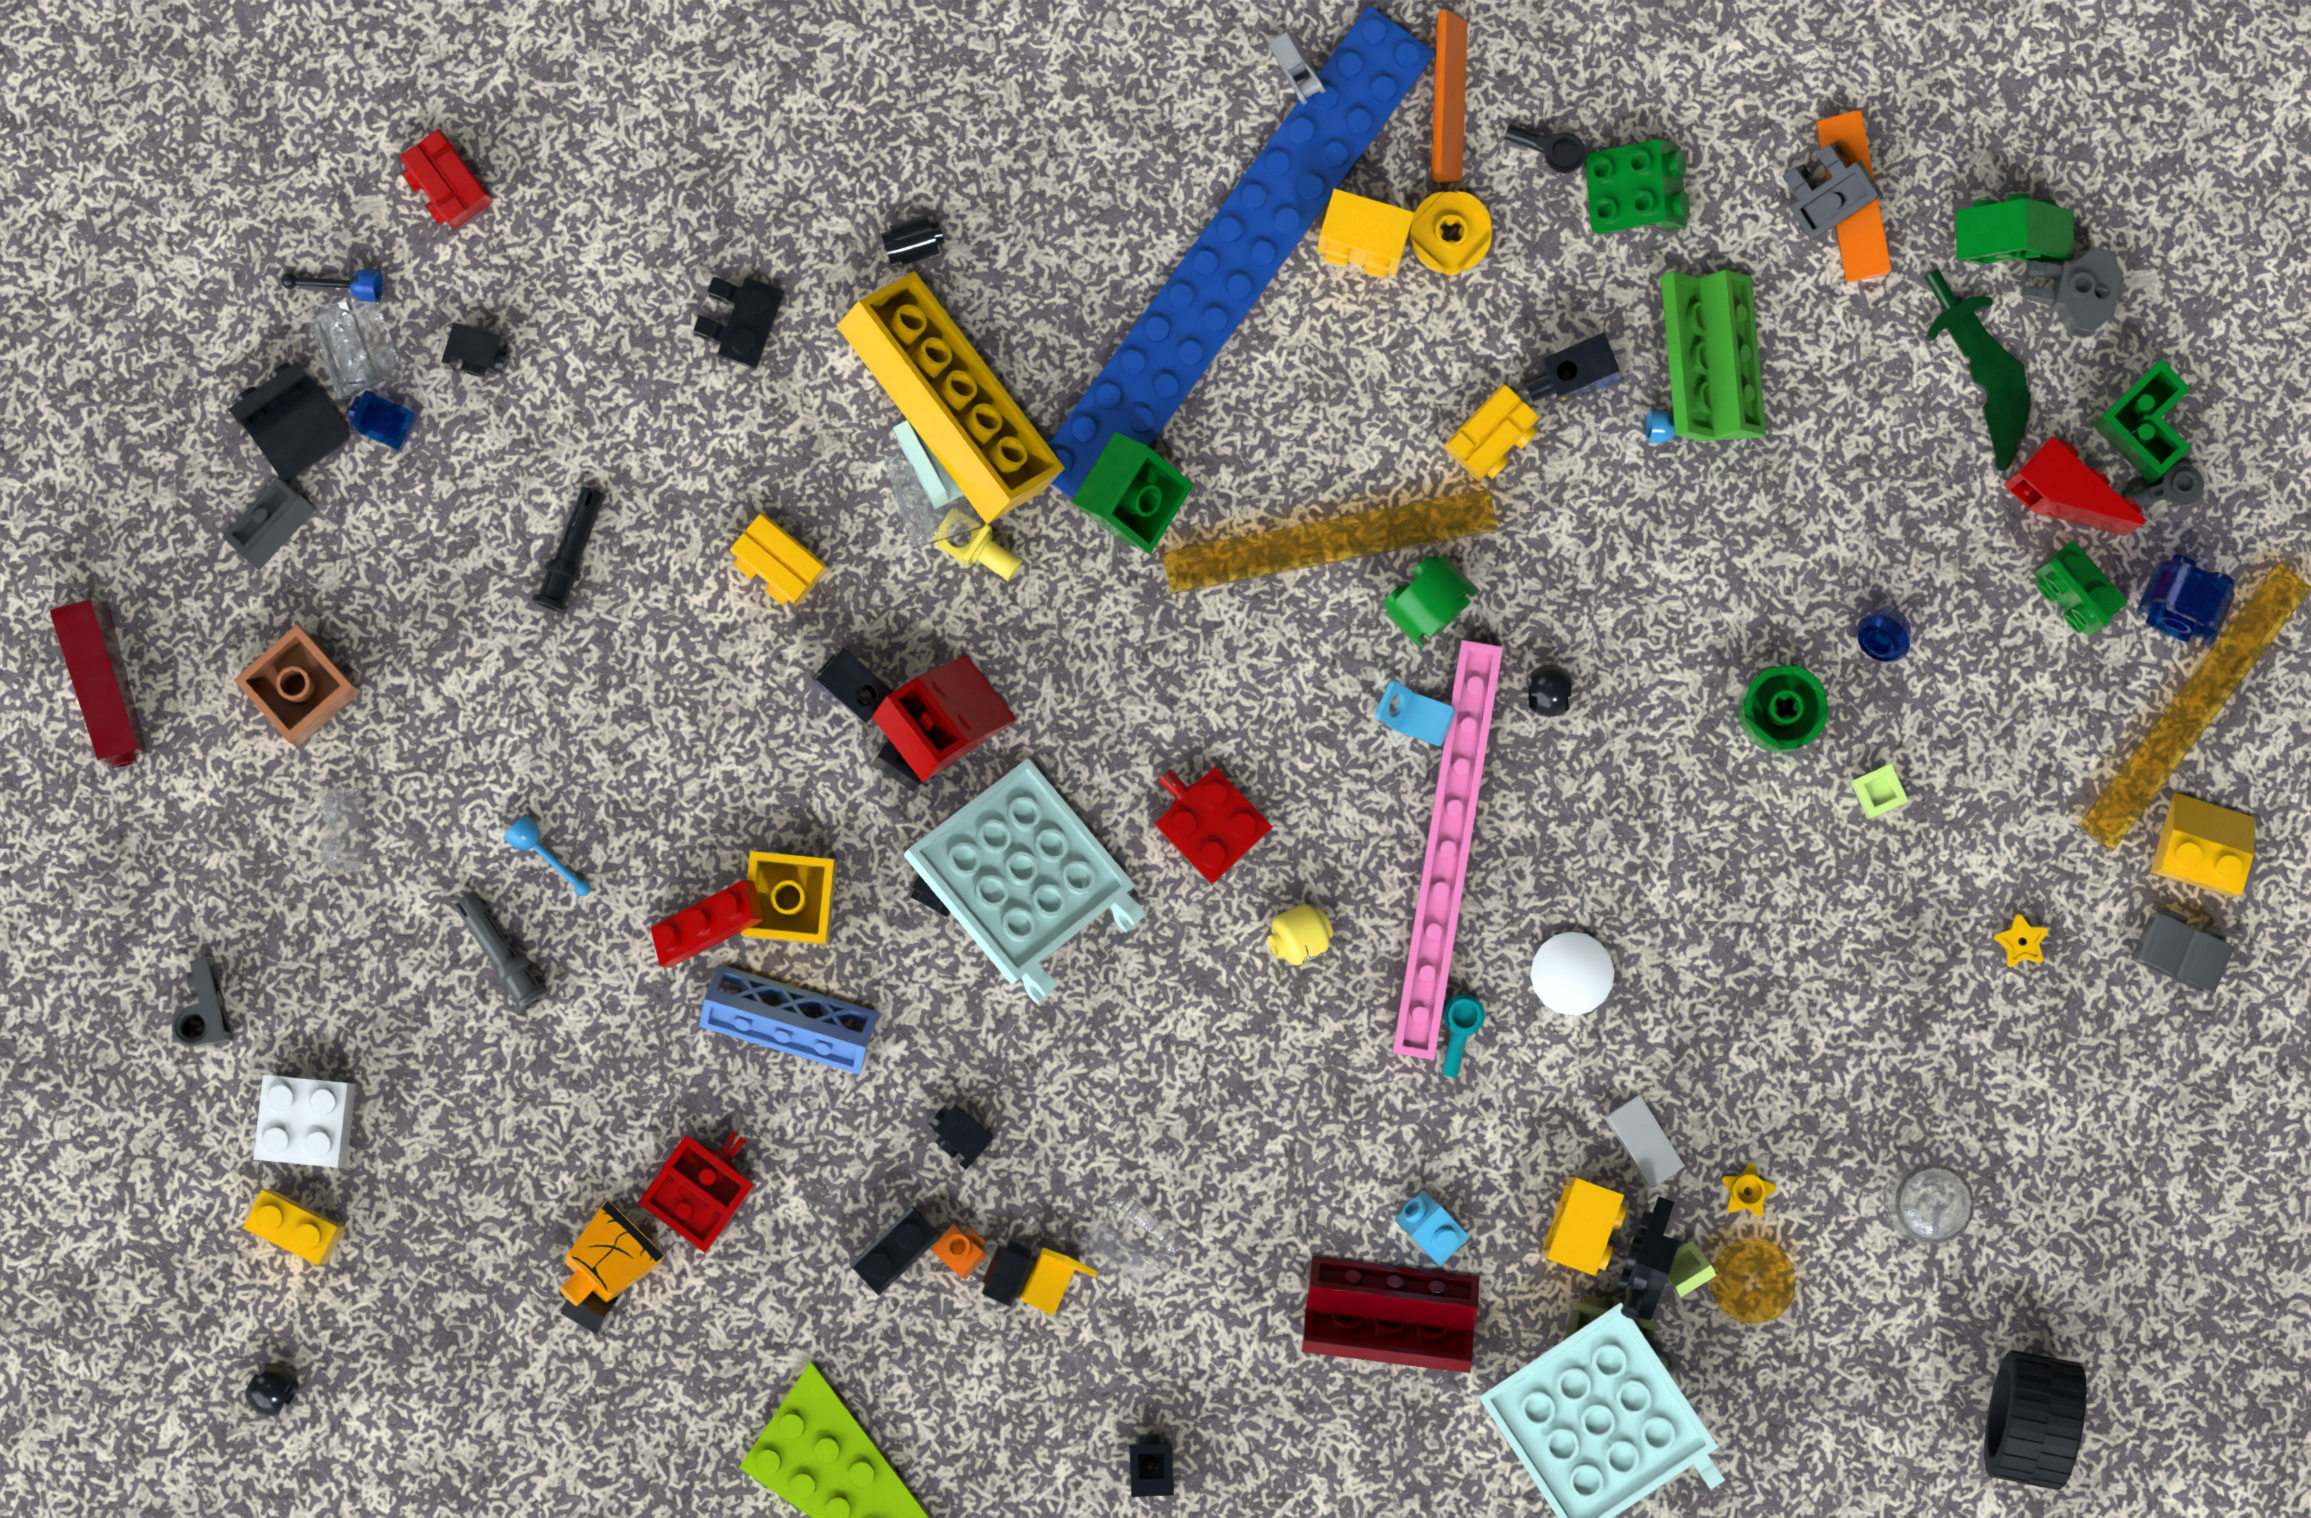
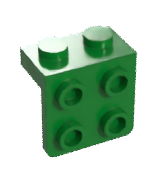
[1585,139,1690,235]

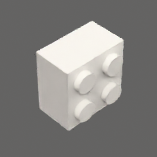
[253,1075,356,1168]

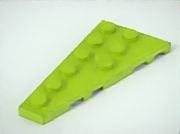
[739,1361,930,1518]

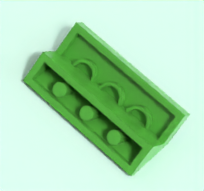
[1661,269,1767,441]

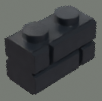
[850,1206,942,1296]

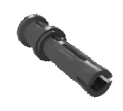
[453,892,550,1013]

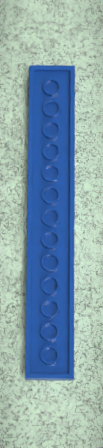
[1048,5,1436,500]

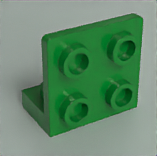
[2033,540,2128,636]

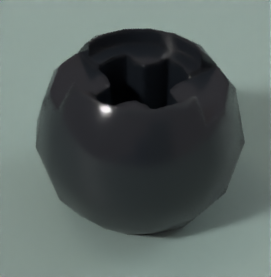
[1528,664,1572,718]
[245,1363,299,1417]

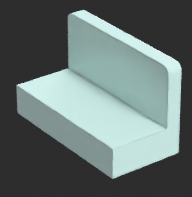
[893,420,964,509]

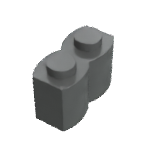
[2131,909,2235,994]

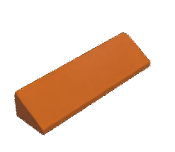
[1430,10,1468,183]
[1816,110,1891,283]

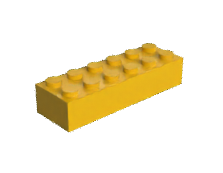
[837,271,1065,524]

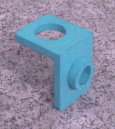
[1375,679,1456,746]

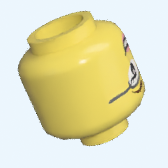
[1268,904,1333,965]

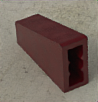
[50,599,147,768]

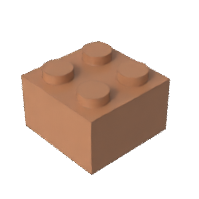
[234,624,361,747]

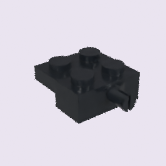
[1616,1196,1680,1320]

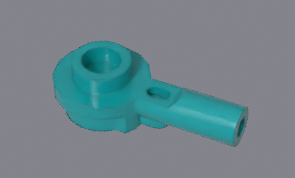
[1441,994,1485,1078]

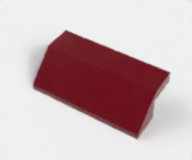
[1302,1256,1480,1373]

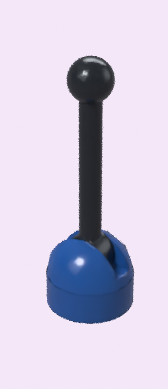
[281,269,383,302]

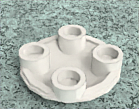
[1530,932,1615,1016]

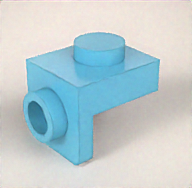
[1395,1191,1470,1266]

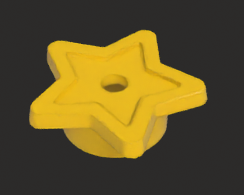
[1994,913,2048,967]
[1722,1163,1776,1217]

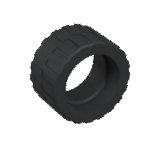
[1984,1350,2087,1490]

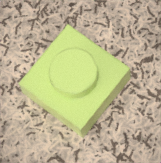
[1851,764,1909,819]
[1667,1240,1717,1297]

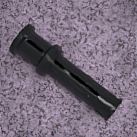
[531,486,606,614]

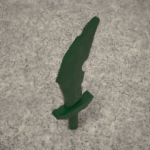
[1924,269,2030,471]

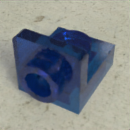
[348,390,418,452]

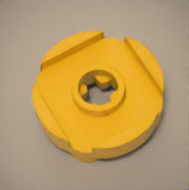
[1409,191,1492,276]

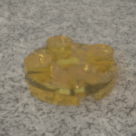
[1709,1239,1795,1324]

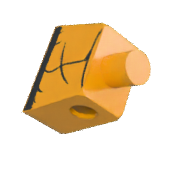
[559,1200,665,1306]

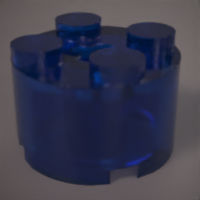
[2136,554,2235,645]

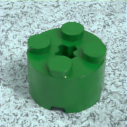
[1383,554,1480,649]
[1737,666,1828,754]

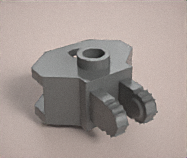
[2021,247,2122,338]

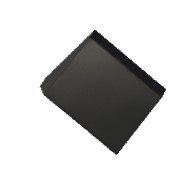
[561,1291,619,1335]

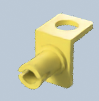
[932,508,1023,582]

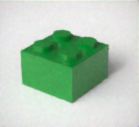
[1071,431,1194,555]

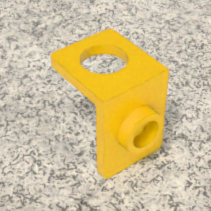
[1020,1247,1098,1315]

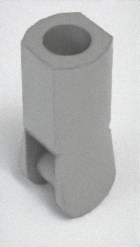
[1270,32,1326,105]

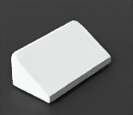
[1604,1095,1685,1189]

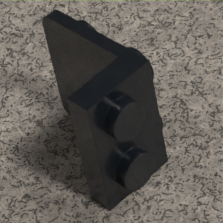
[228,361,351,481]

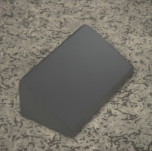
[222,475,315,570]

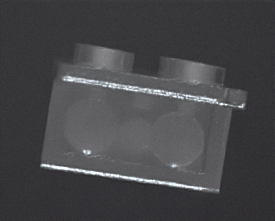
[310,301,404,399]

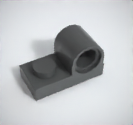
[172,957,233,1047]

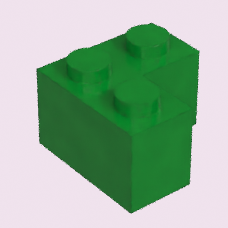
[1956,193,2074,265]
[2092,359,2191,483]

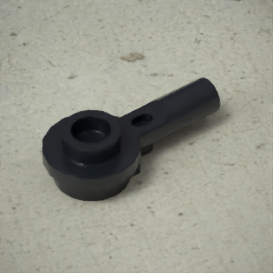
[1504,124,1586,174]

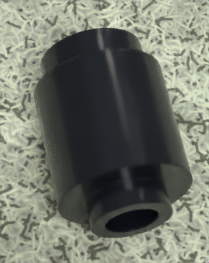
[881,214,945,266]
[981,1240,1036,1307]

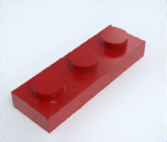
[650,879,764,968]

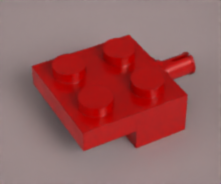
[1154,767,1273,885]
[638,1130,757,1253]

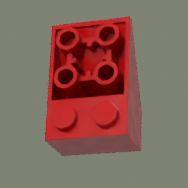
[2003,436,2147,536]
[872,655,1017,783]

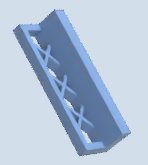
[699,964,879,1075]

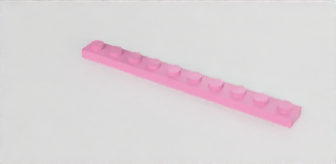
[1392,640,1503,1060]

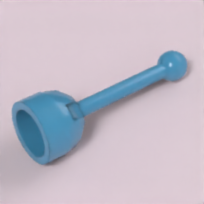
[1646,409,1675,443]
[503,813,591,896]

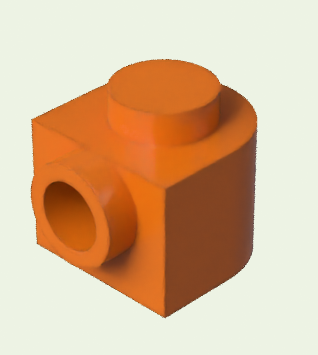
[930,1224,988,1280]

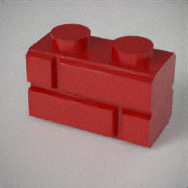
[400,129,493,230]

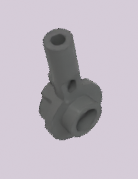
[2126,464,2204,507]

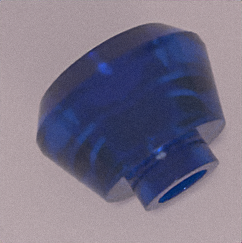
[1856,608,1911,662]

